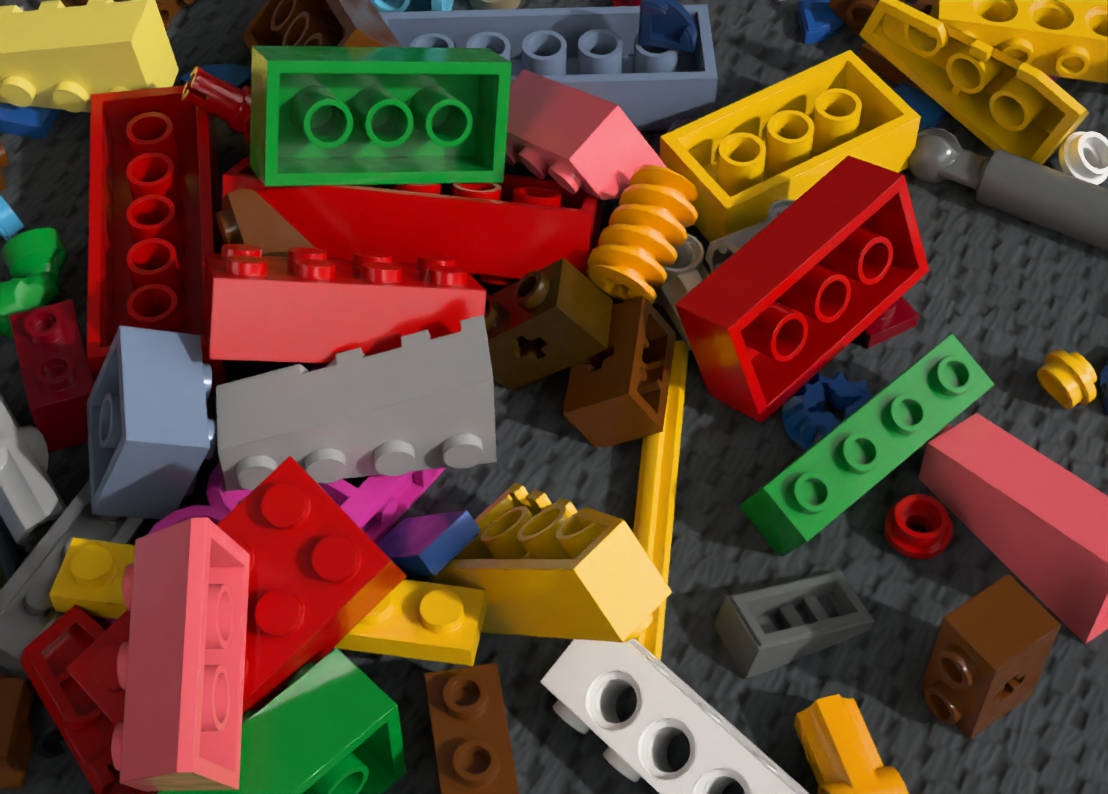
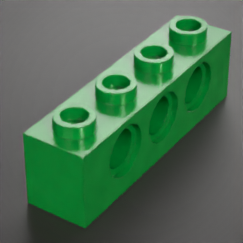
[739,334,995,556]

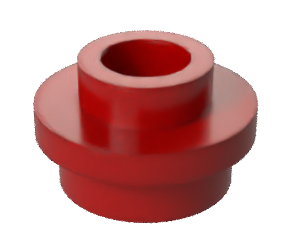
[884,494,953,559]

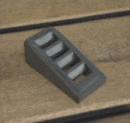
[713,570,875,679]

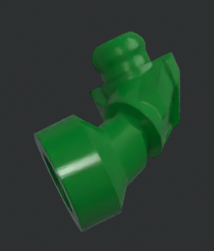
[0,228,68,339]

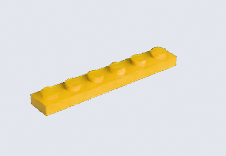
[49,537,487,666]

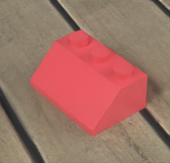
[505,69,667,200]
[111,517,250,791]

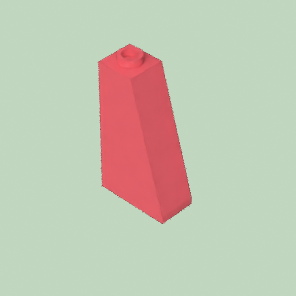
[918,413,1108,644]

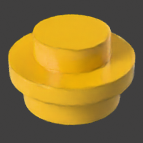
[1037,349,1097,409]

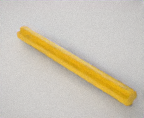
[633,341,689,660]

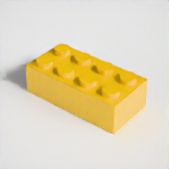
[660,50,921,242]

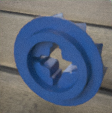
[782,370,874,450]

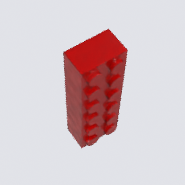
[87,85,228,394]
[222,154,603,285]

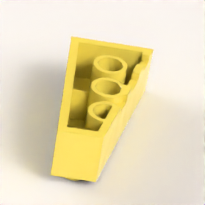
[0,0,179,113]

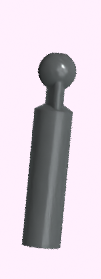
[908,127,1108,252]

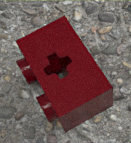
[9,299,95,453]

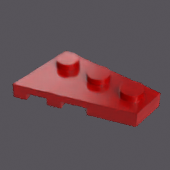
[20,604,159,794]

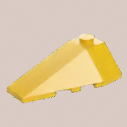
[859,0,1089,165]

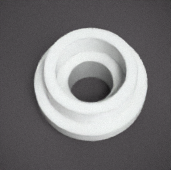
[1059,131,1108,185]

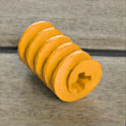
[586,165,698,305]

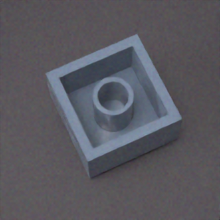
[86,326,217,519]

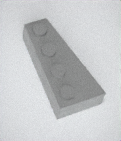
[216,314,497,491]

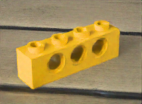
[930,0,1108,84]

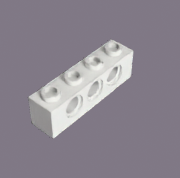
[540,638,810,794]

